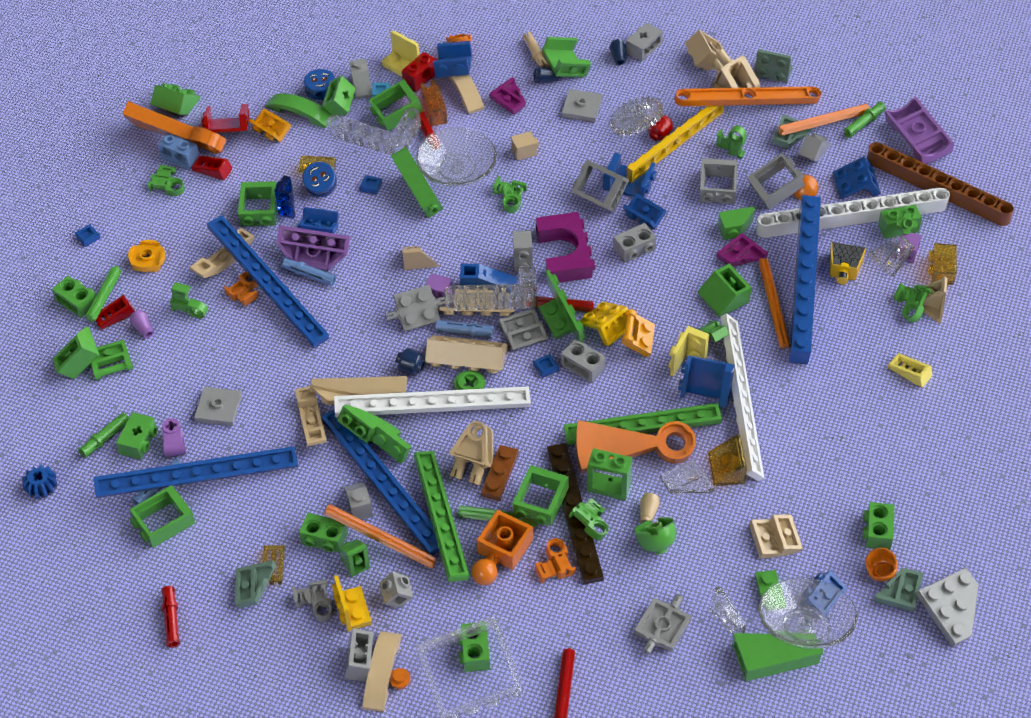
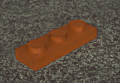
[481,445,519,501]

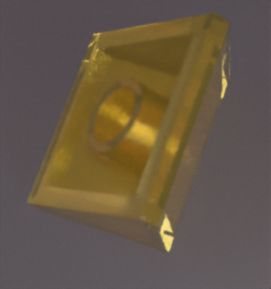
[708,434,747,486]

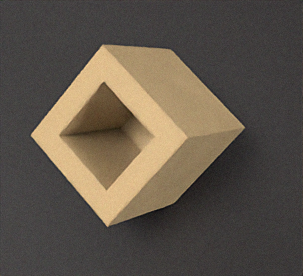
[511,131,539,161]

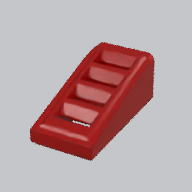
[191,156,232,180]
[96,294,135,330]

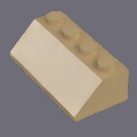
[425,335,508,373]

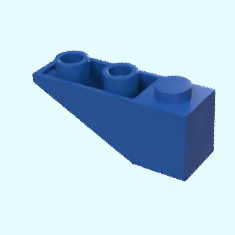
[460,263,517,293]

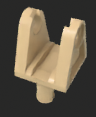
[710,49,760,88]
[449,421,493,485]

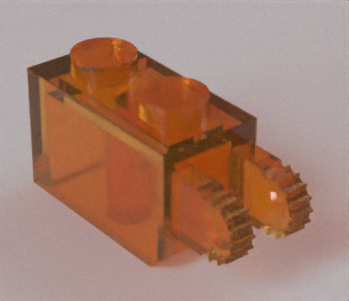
[420,81,447,126]

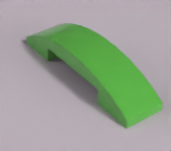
[266,93,334,128]

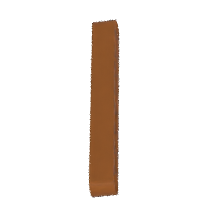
[867,142,1014,226]

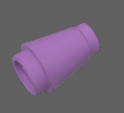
[130,310,154,338]

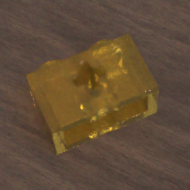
[928,243,957,285]

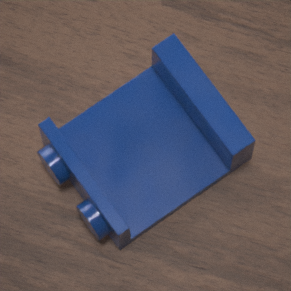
[433,41,473,78]
[603,153,657,197]
[678,355,735,408]

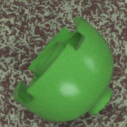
[634,517,677,554]

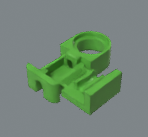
[716,125,747,158]
[148,165,185,196]
[493,176,527,213]
[169,282,208,319]
[893,283,932,323]
[698,321,729,342]
[569,498,609,540]

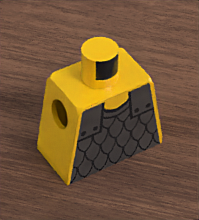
[829,242,866,285]

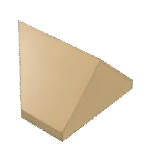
[402,245,441,270]
[923,277,947,324]

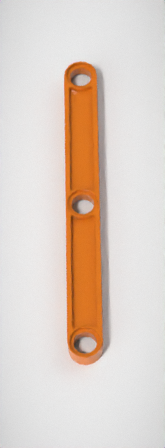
[674,86,821,106]

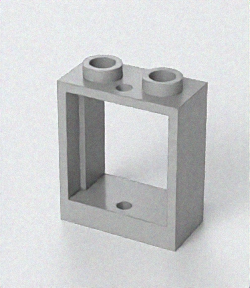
[747,153,805,210]
[699,158,738,204]
[572,159,629,212]

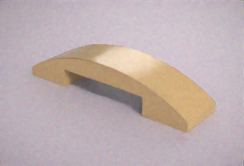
[447,75,484,114]
[190,228,255,278]
[295,386,327,447]
[362,631,402,712]

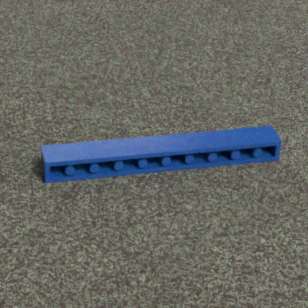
[789,195,821,365]

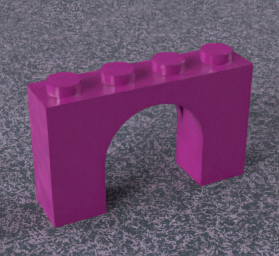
[535,212,595,283]

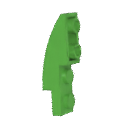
[337,405,412,463]

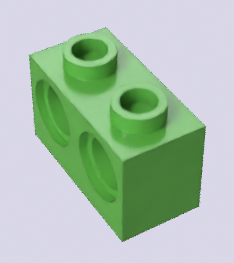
[52,276,96,318]
[862,502,894,550]
[299,512,348,552]
[457,622,490,672]

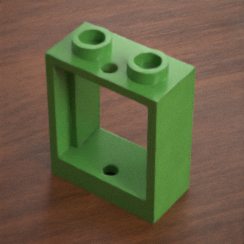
[369,79,424,131]
[238,181,279,226]
[587,448,632,501]
[512,465,569,526]
[129,485,195,548]

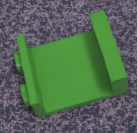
[542,37,591,77]

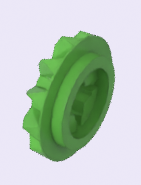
[454,370,485,390]

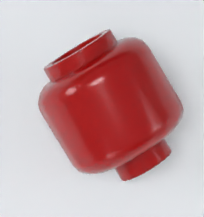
[647,115,673,141]

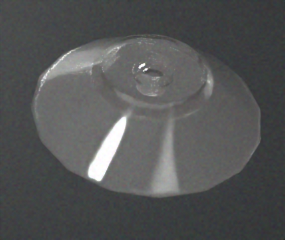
[416,127,497,187]
[758,577,858,649]

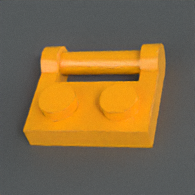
[622,309,655,357]

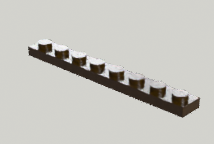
[547,443,604,585]

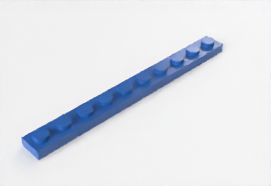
[207,215,329,348]
[321,408,439,555]
[93,446,298,498]

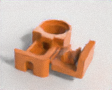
[224,271,258,306]
[534,538,576,584]

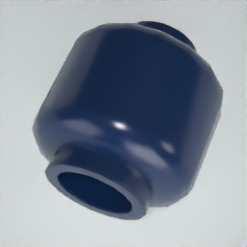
[395,348,425,376]

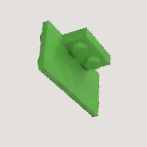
[539,270,585,342]

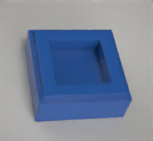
[359,175,382,195]
[75,224,100,247]
[533,354,559,378]

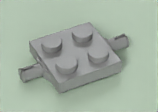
[385,285,448,332]
[634,594,692,655]

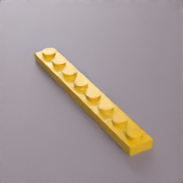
[626,106,724,183]

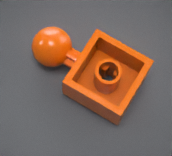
[471,510,534,586]

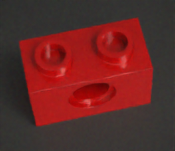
[402,52,437,93]

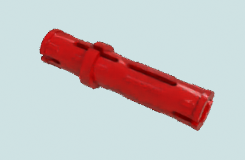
[161,586,180,648]

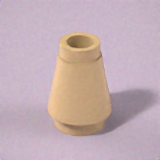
[640,493,660,523]

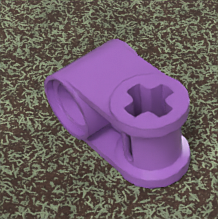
[162,418,186,457]

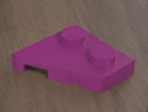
[489,77,526,115]
[717,233,768,267]

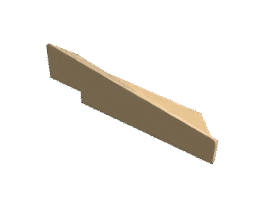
[310,376,407,405]

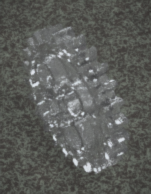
[609,96,665,136]

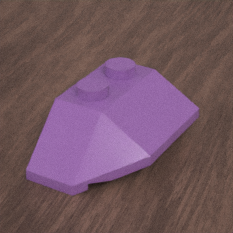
[276,225,351,271]

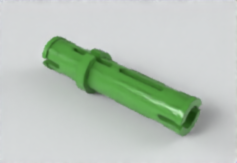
[843,101,886,138]
[78,412,129,458]

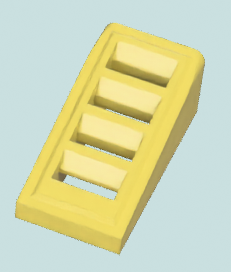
[888,353,932,388]

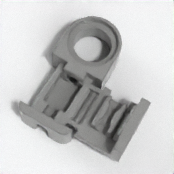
[292,580,333,622]

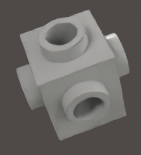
[379,572,413,608]

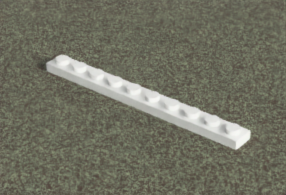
[720,313,764,481]
[334,387,531,417]

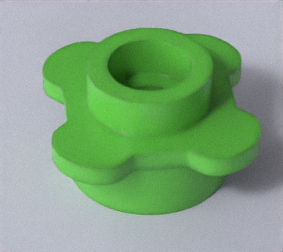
[896,212,918,235]

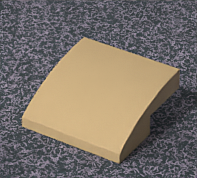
[749,515,803,558]

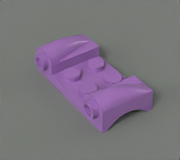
[885,96,954,164]

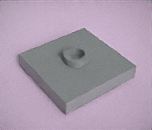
[562,89,603,122]
[194,387,242,426]

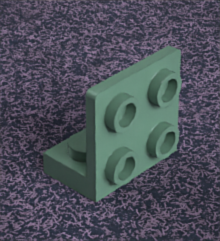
[755,49,793,83]

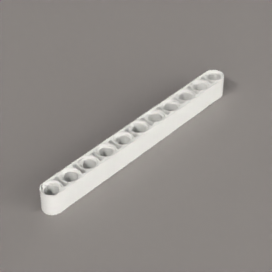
[756,188,950,238]

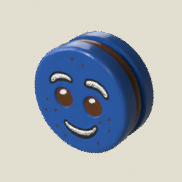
[304,69,335,100]
[302,162,337,197]

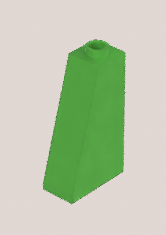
[391,147,443,218]
[732,633,823,681]

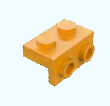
[248,108,292,142]

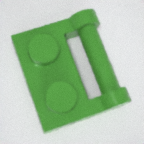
[91,339,133,380]

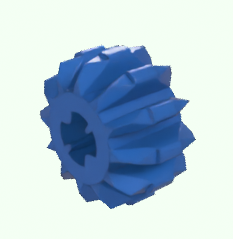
[22,464,57,499]

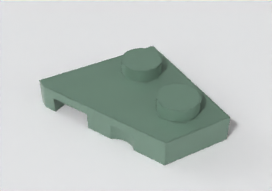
[771,115,813,149]
[235,560,276,609]
[874,568,923,612]

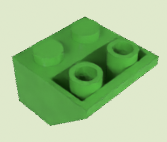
[150,83,201,115]
[698,263,752,318]
[52,327,99,379]

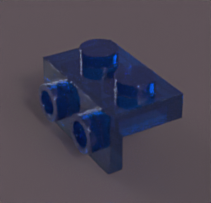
[274,175,296,219]

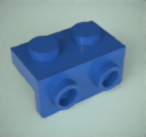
[623,193,667,230]
[298,207,339,234]

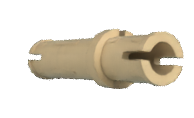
[522,32,550,69]

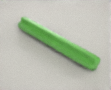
[85,266,122,322]
[458,505,538,527]

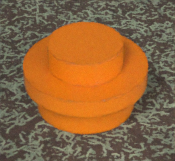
[389,668,411,689]

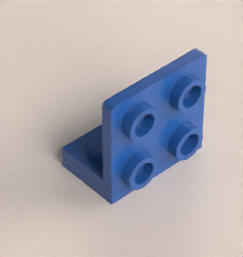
[833,156,881,199]

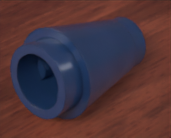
[609,39,626,65]
[534,67,559,84]

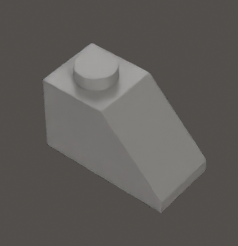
[349,59,372,99]
[344,482,373,519]

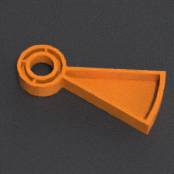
[123,101,227,154]
[576,420,696,474]

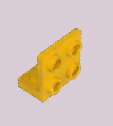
[580,302,635,346]
[331,575,372,631]

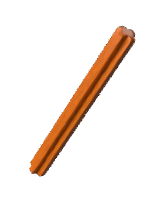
[778,104,870,136]
[759,258,790,349]
[324,504,437,568]

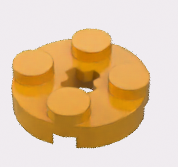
[128,240,166,272]

